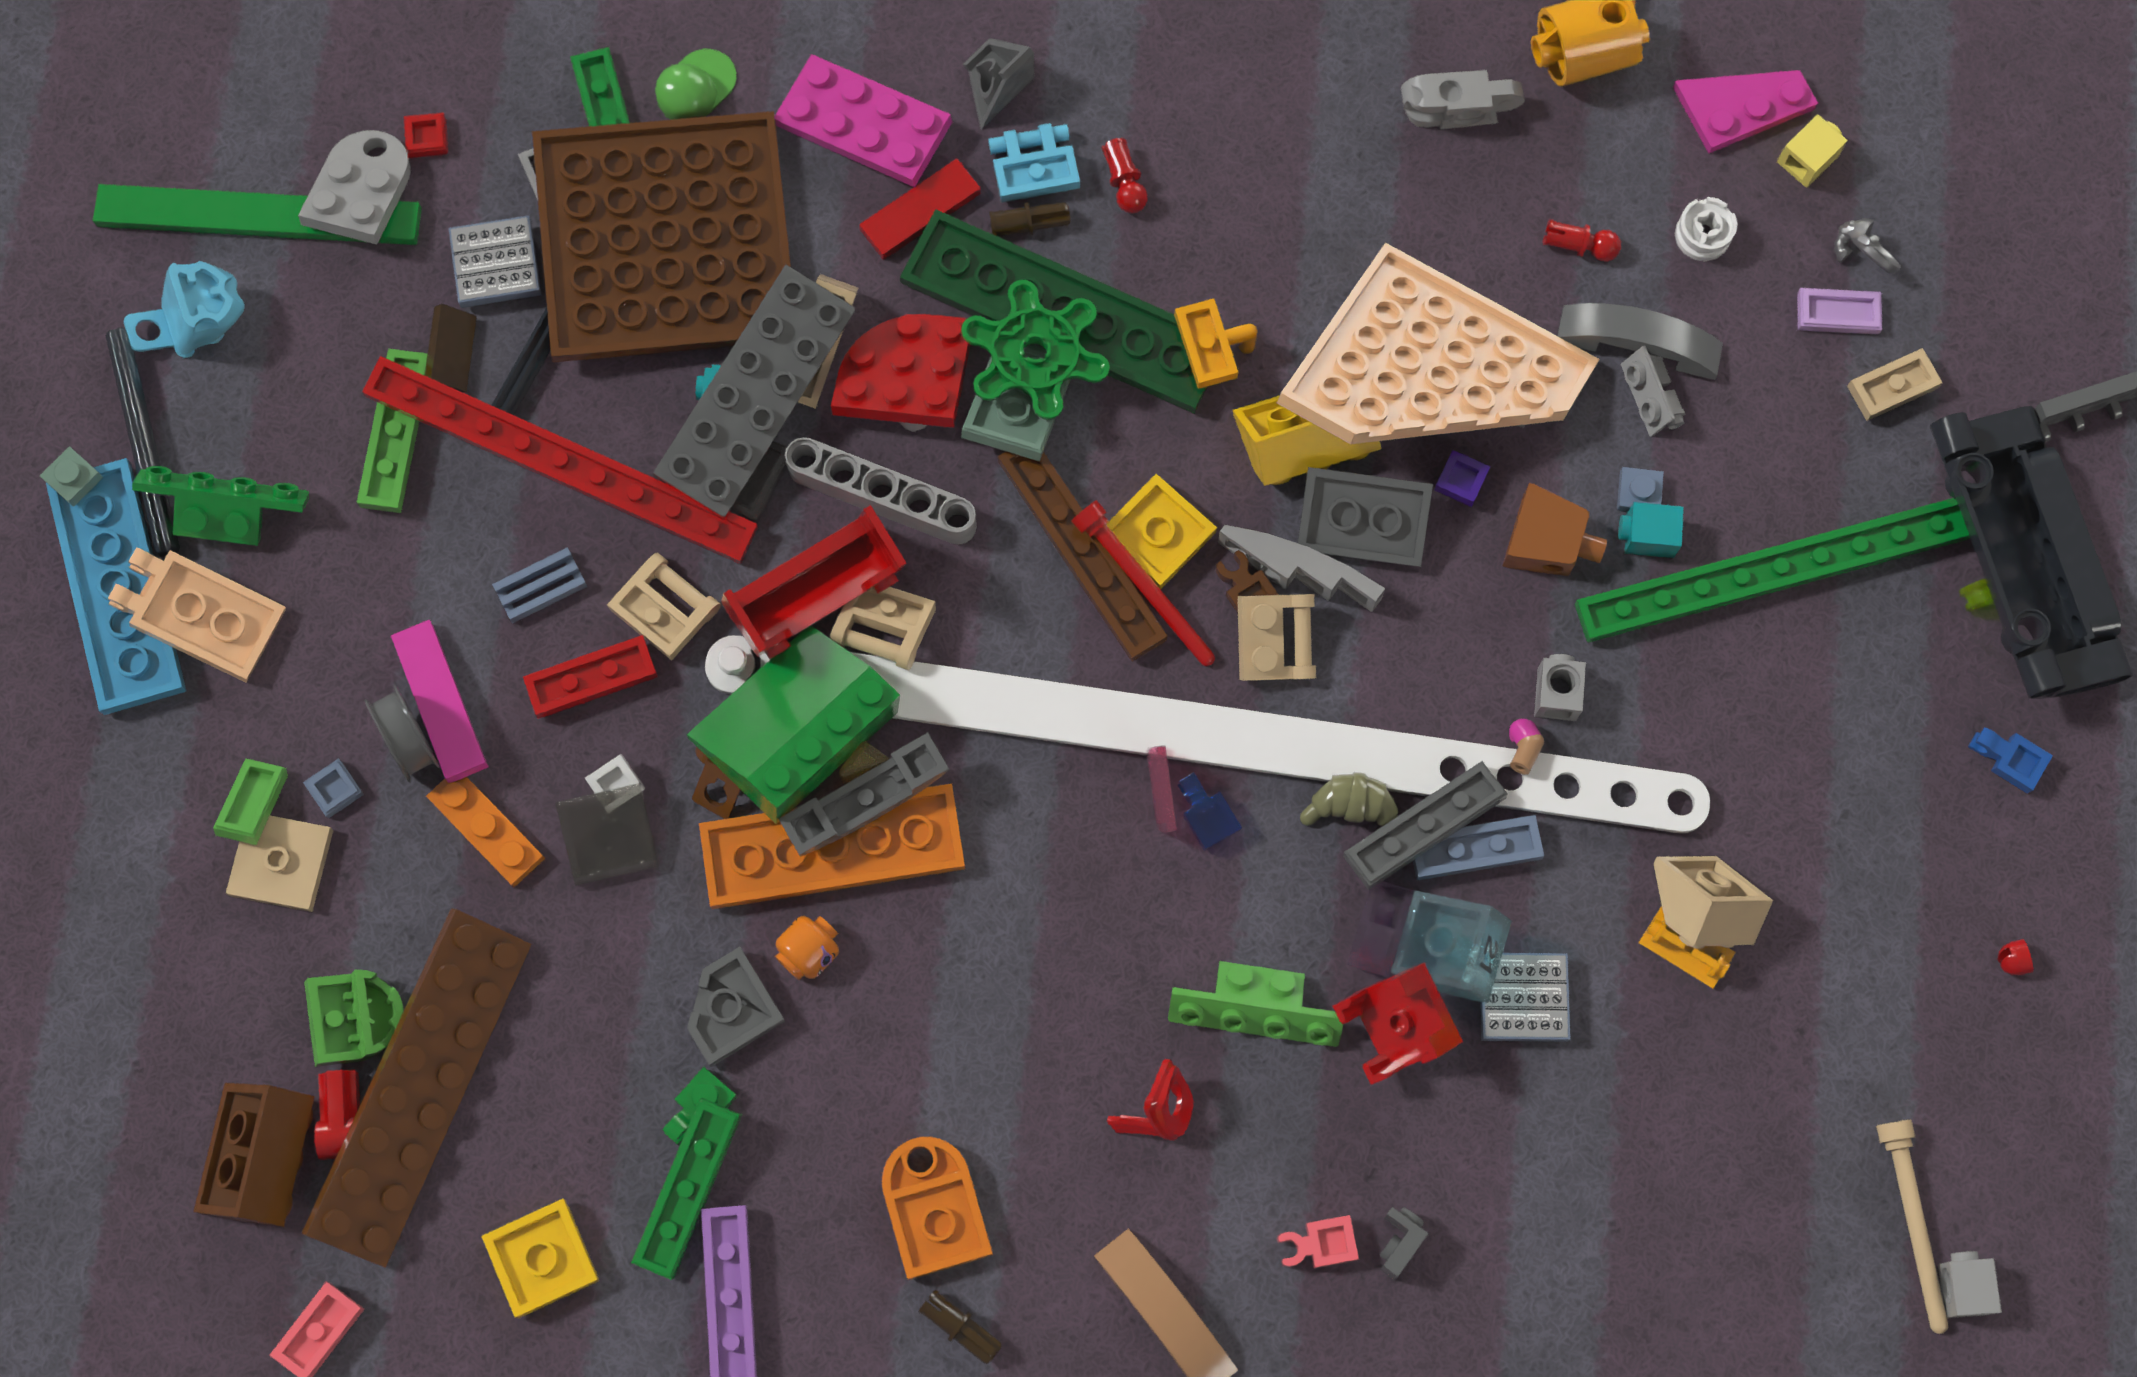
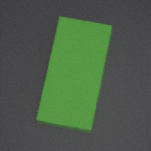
[213,758,288,845]

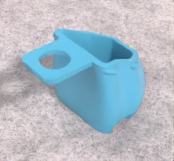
[124,261,245,358]

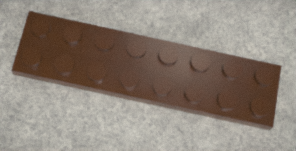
[301,908,532,1268]

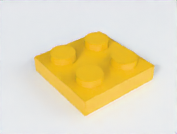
[1107,474,1217,589]
[481,1199,600,1319]

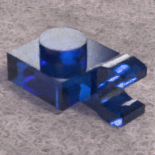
[1177,772,1242,852]

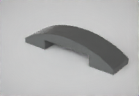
[1557,303,1723,380]
[779,733,949,857]

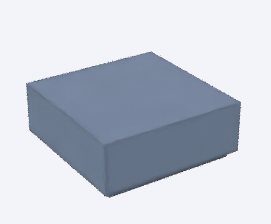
[303,758,364,819]

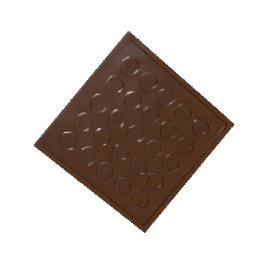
[532,111,791,363]

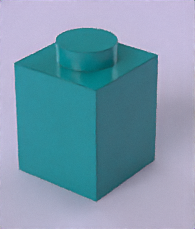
[1618,502,1684,558]

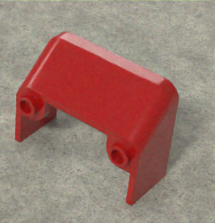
[721,505,907,659]

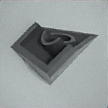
[963,38,1035,130]

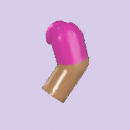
[1509,719,1544,775]

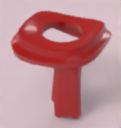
[1107,1059,1194,1141]

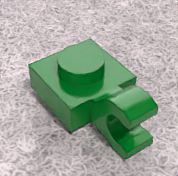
[662,1067,737,1145]

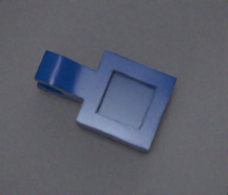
[1968,727,2053,793]

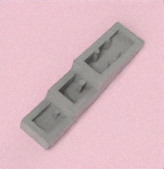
[1218,525,1385,612]

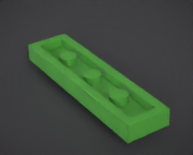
[357,348,428,513]

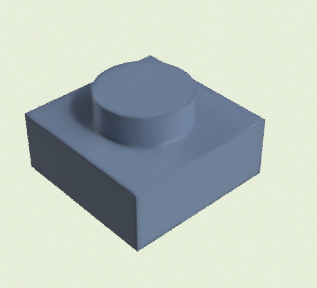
[1617,467,1664,512]

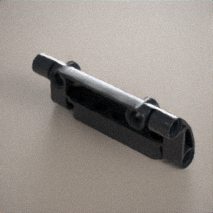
[1930,406,2133,699]

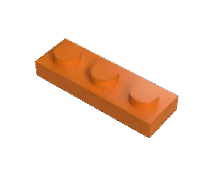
[426,777,545,888]

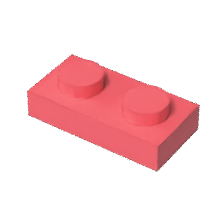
[270,1281,364,1377]

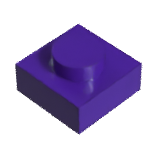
[1434,450,1490,507]

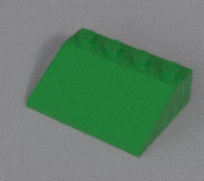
[687,626,900,824]

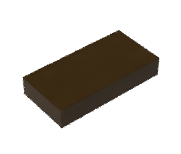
[425,303,477,393]

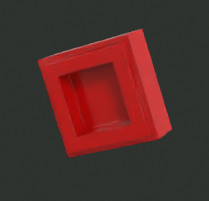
[404,113,448,158]

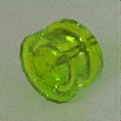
[1958,579,1994,612]

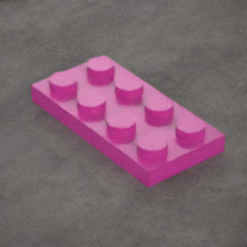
[774,54,952,187]

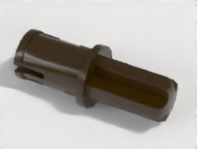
[989,202,1071,236]
[918,1289,1002,1364]

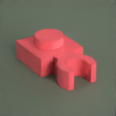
[1277,1215,1359,1268]

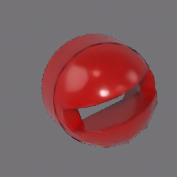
[1997,939,2034,975]

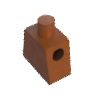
[1502,483,1607,576]

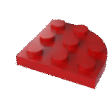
[831,314,971,428]

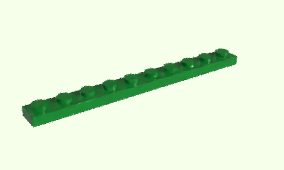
[1574,498,1970,643]

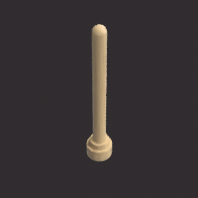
[1876,1120,1948,1334]

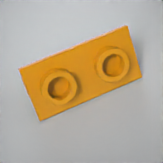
[1638,907,1736,988]

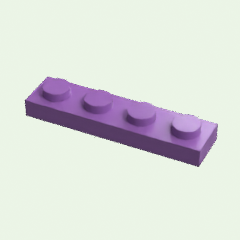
[701,1205,757,1377]

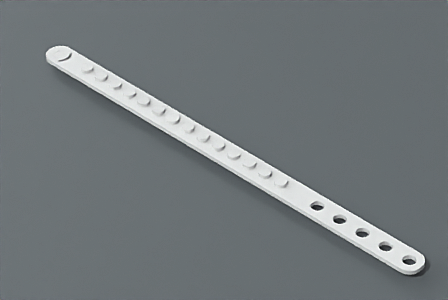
[705,636,1710,833]

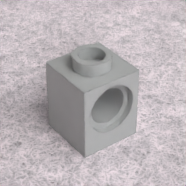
[1534,654,1586,721]
[1938,1251,2002,1318]

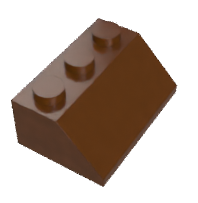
[193,1083,315,1227]

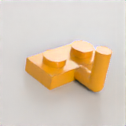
[1174,298,1258,389]

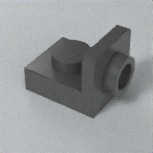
[1379,1207,1429,1280]

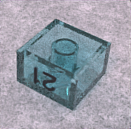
[1391,891,1512,1003]

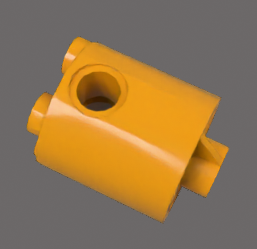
[1531,0,1650,86]

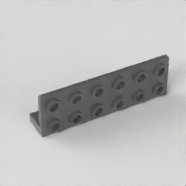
[653,265,855,517]

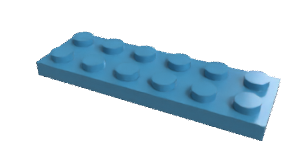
[46,458,186,715]

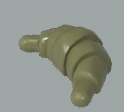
[1300,772,1399,826]

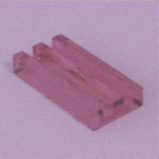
[1146,745,1177,833]

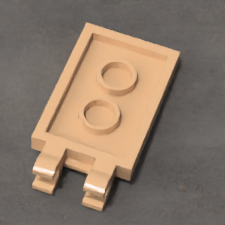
[108,547,286,683]

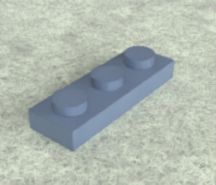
[1413,815,1544,881]

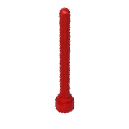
[1071,500,1215,666]

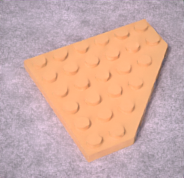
[1277,243,1599,444]

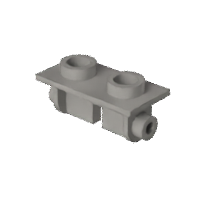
[1621,346,1685,437]

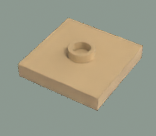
[226,816,333,912]

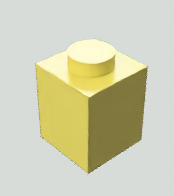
[1777,114,1848,188]

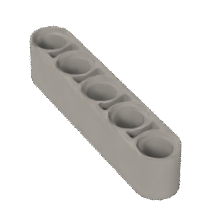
[785,437,977,545]

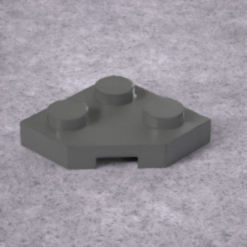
[687,947,785,1067]

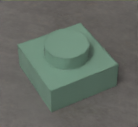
[39,446,103,507]

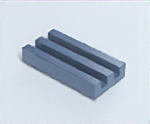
[492,547,587,624]

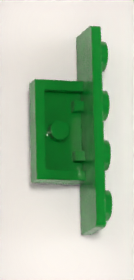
[132,466,309,546]

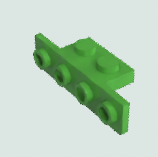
[1168,961,1343,1047]

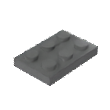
[1297,467,1433,567]

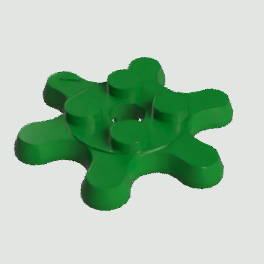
[961,280,1110,420]

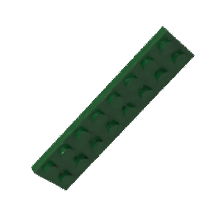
[900,209,1208,414]

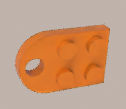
[882,1137,993,1280]

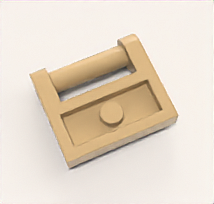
[607,552,721,661]
[830,587,936,670]
[1238,594,1316,681]

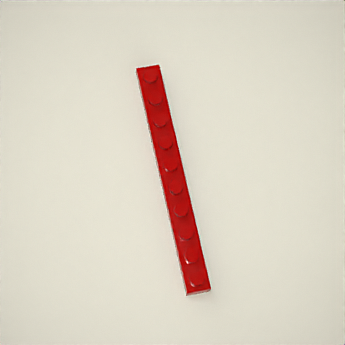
[362,356,758,564]

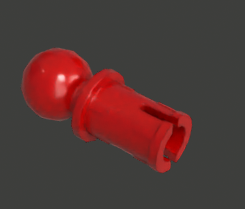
[1102,138,1148,214]
[1543,219,1621,261]

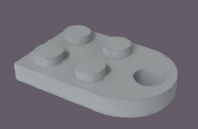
[298,130,411,244]

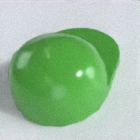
[655,49,737,120]

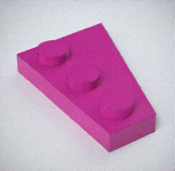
[1673,70,1818,153]

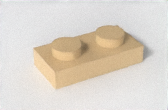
[1847,348,1943,421]

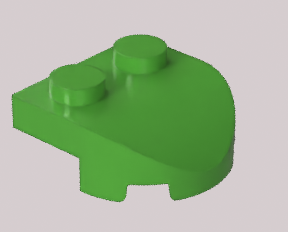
[304,970,403,1067]

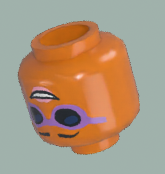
[775,916,839,980]

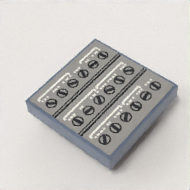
[449,215,542,308]
[1479,953,1570,1042]

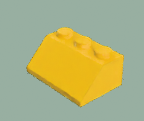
[1233,395,1381,486]

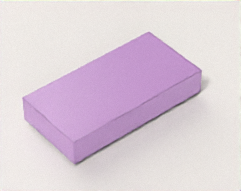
[1798,288,1882,335]

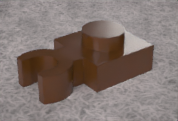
[1216,550,1279,613]

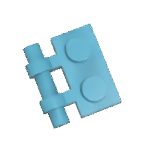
[988,123,1080,203]

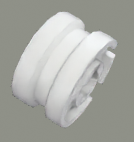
[1675,197,1737,261]

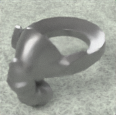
[1834,218,1901,274]

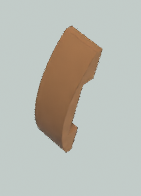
[1094,1228,1238,1377]

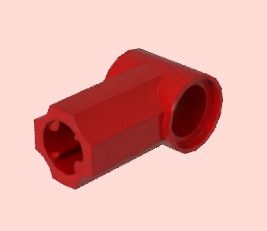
[315,1070,360,1160]

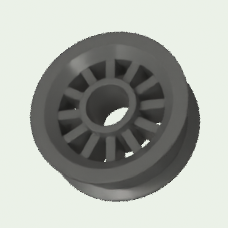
[364,684,440,783]

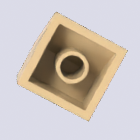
[1654,856,1773,949]

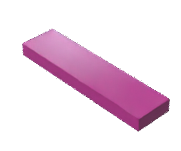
[391,619,488,783]

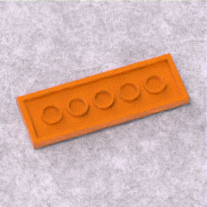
[699,784,965,909]

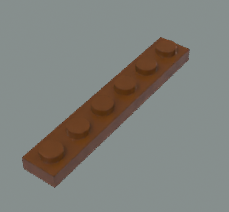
[998,451,1168,662]

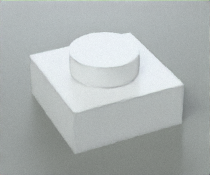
[585,753,645,813]

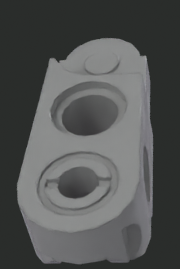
[1401,70,1525,129]

